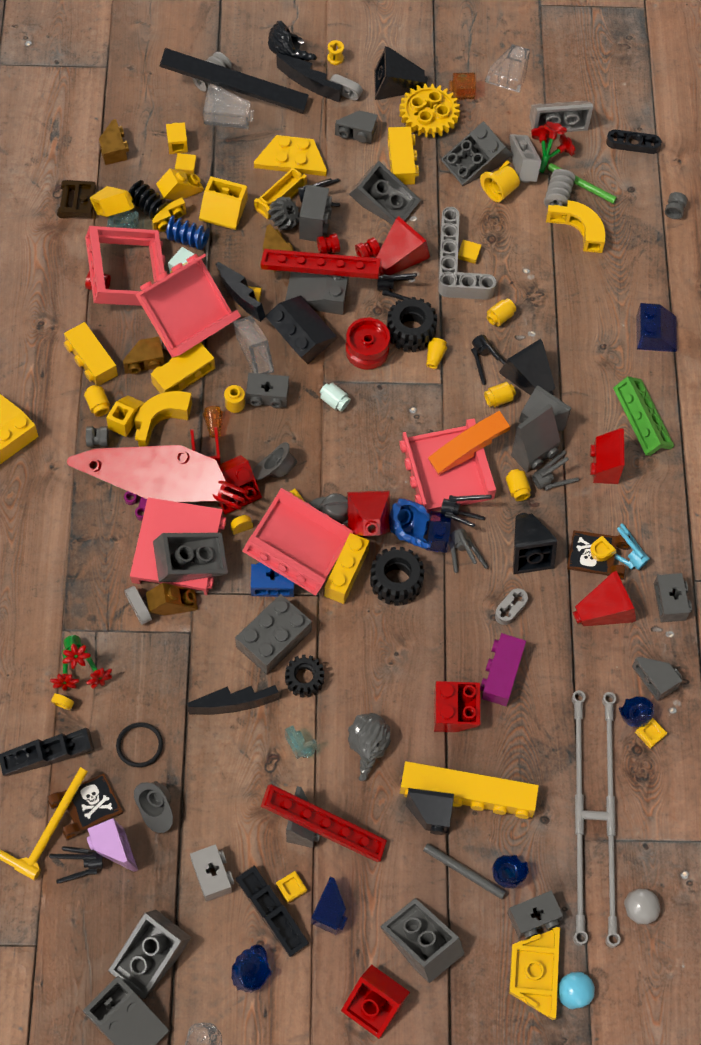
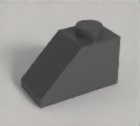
[632,657,682,701]

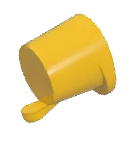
[480,160,520,202]

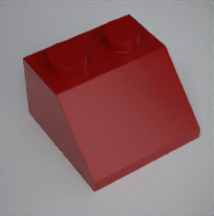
[590,428,625,484]
[341,964,410,1039]

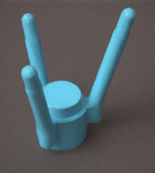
[615,523,650,570]

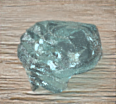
[107,210,139,229]

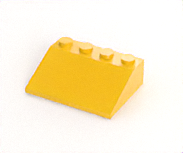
[0,394,39,464]

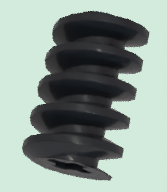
[129,180,170,220]

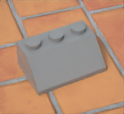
[529,101,593,132]

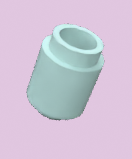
[320,382,351,412]

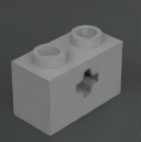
[190,844,234,902]

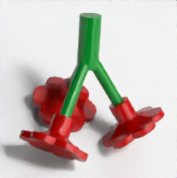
[531,122,576,173]

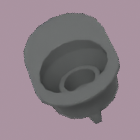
[253,442,297,480]
[309,493,348,525]
[134,781,173,833]

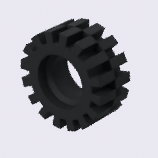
[285,655,324,698]

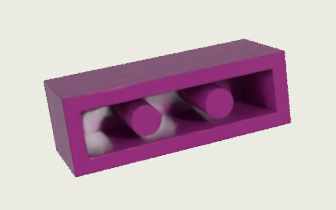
[480,633,526,707]

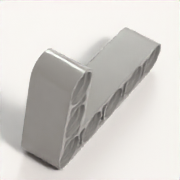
[438,207,496,300]

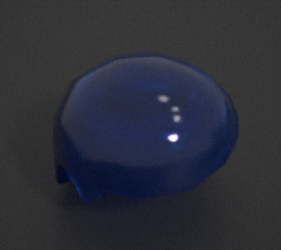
[619,696,655,728]
[492,855,529,889]

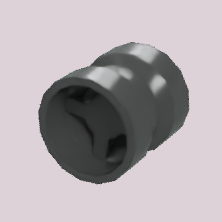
[664,192,688,219]
[86,426,109,447]

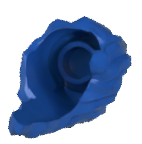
[389,499,431,549]

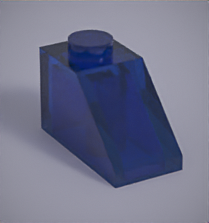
[426,511,451,553]
[311,877,348,935]

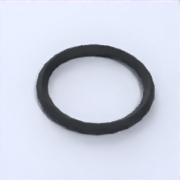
[116,722,163,768]

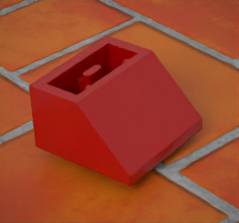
[217,455,262,514]
[434,681,480,732]

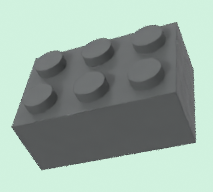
[235,594,312,675]

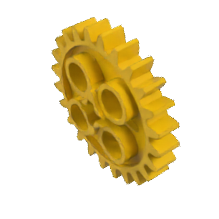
[399,84,460,138]

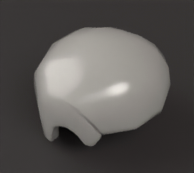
[624,889,660,924]

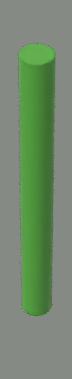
[547,163,617,204]

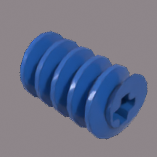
[166,215,210,250]

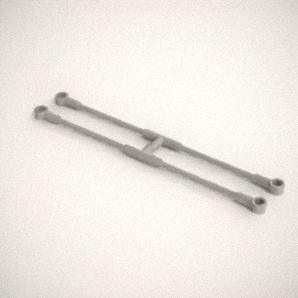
[571,690,621,948]

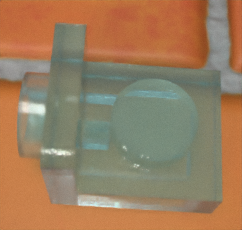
[285,725,317,759]

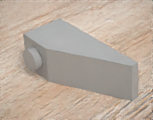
[509,134,541,183]

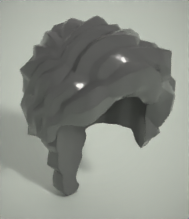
[348,713,391,781]

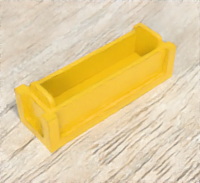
[254,166,307,220]

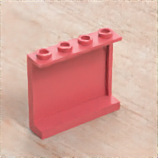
[135,253,241,357]
[399,418,496,513]
[242,488,353,596]
[130,497,226,595]

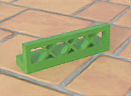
[613,376,674,456]

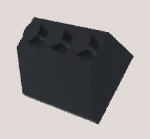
[266,295,338,364]

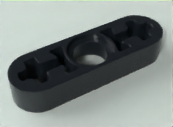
[606,129,662,154]

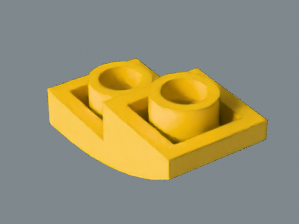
[152,197,186,232]

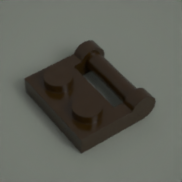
[57,180,96,219]

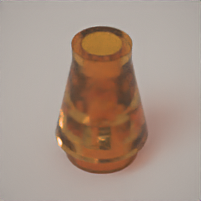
[203,406,223,438]

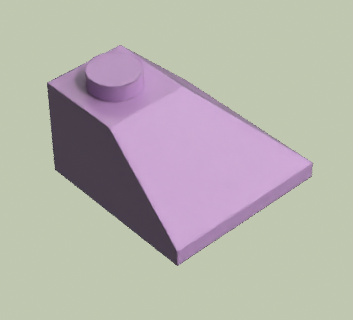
[87,818,138,872]

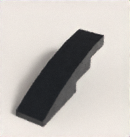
[276,53,342,102]
[216,262,266,322]
[187,685,279,715]
[0,728,94,776]
[234,865,309,957]

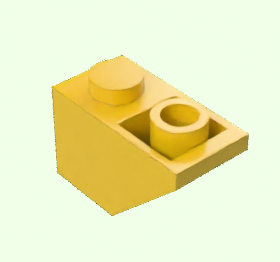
[156,168,204,201]
[90,186,135,217]
[106,395,144,437]

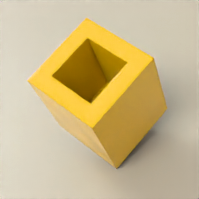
[166,122,188,154]

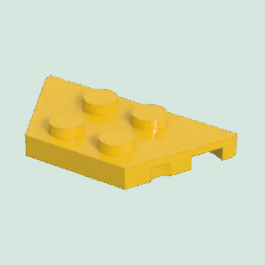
[254,135,327,176]
[509,927,560,1020]

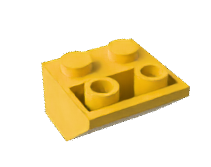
[199,176,248,230]

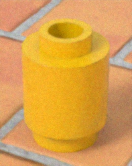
[487,298,516,326]
[484,382,516,407]
[84,385,110,417]
[224,385,245,413]
[505,469,531,501]

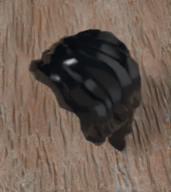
[268,21,317,61]

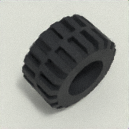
[387,297,437,352]
[370,547,424,606]

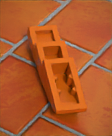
[428,410,510,475]

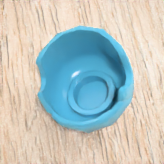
[557,972,595,1009]

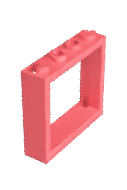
[85,226,168,306]

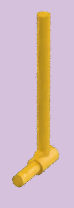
[0,767,88,881]

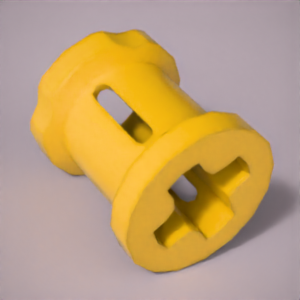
[327,40,344,65]

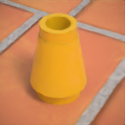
[426,338,447,369]

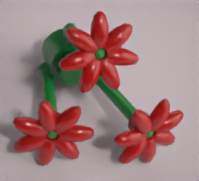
[50,635,112,691]

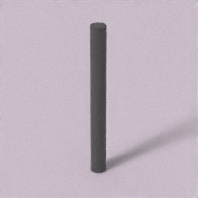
[423,843,506,900]

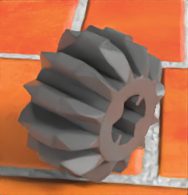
[268,196,300,230]

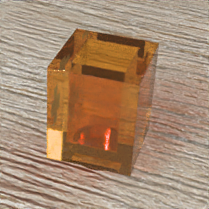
[449,73,476,100]

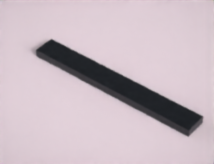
[159,48,309,114]

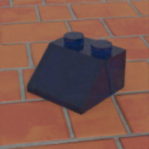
[636,303,677,352]

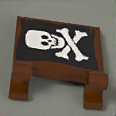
[567,530,630,580]
[48,773,123,841]

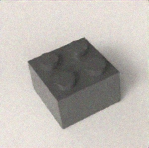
[299,185,332,242]

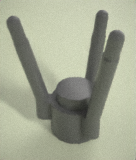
[532,450,579,491]
[448,529,488,573]

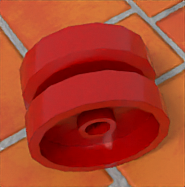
[345,317,390,370]

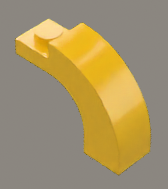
[546,200,605,253]
[134,391,192,447]

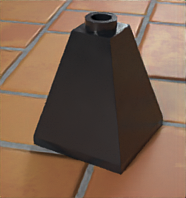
[374,46,428,100]
[499,339,556,396]
[513,513,557,575]

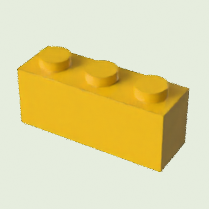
[387,127,419,185]
[64,322,118,386]
[151,342,215,394]
[324,533,370,604]

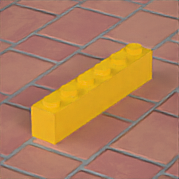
[400,761,539,819]

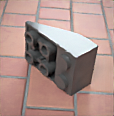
[441,121,512,186]
[83,976,169,1045]

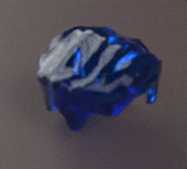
[231,944,272,993]

